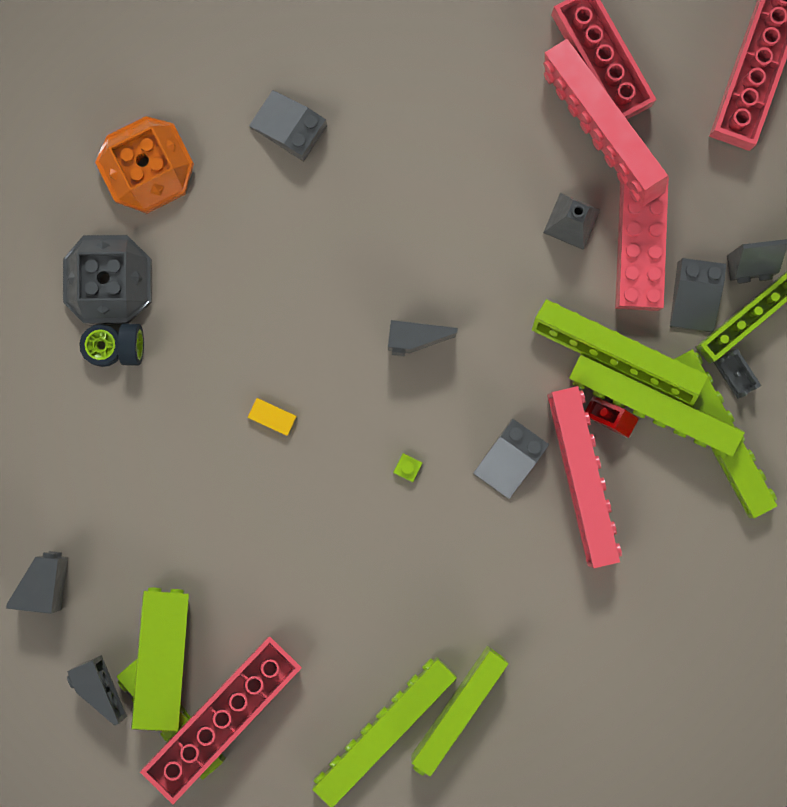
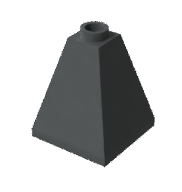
[543,193,600,250]

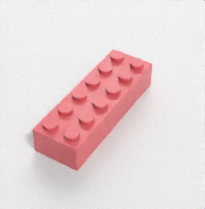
[551,0,657,120]
[615,176,669,311]

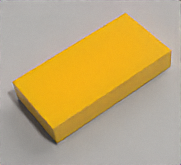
[247,398,297,436]

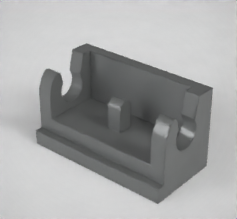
[713,349,762,399]

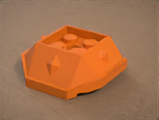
[95,116,194,214]

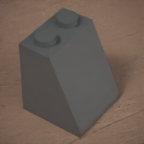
[6,551,68,614]

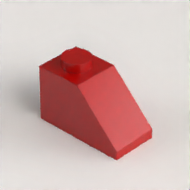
[585,396,639,438]

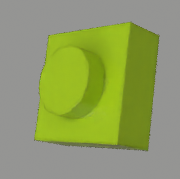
[393,453,422,482]

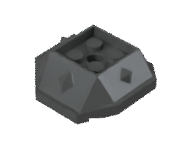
[63,235,152,324]

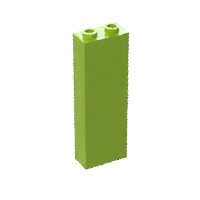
[131,587,189,732]
[411,646,509,777]

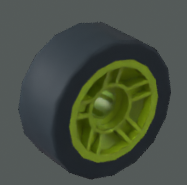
[79,324,119,367]
[118,324,144,366]

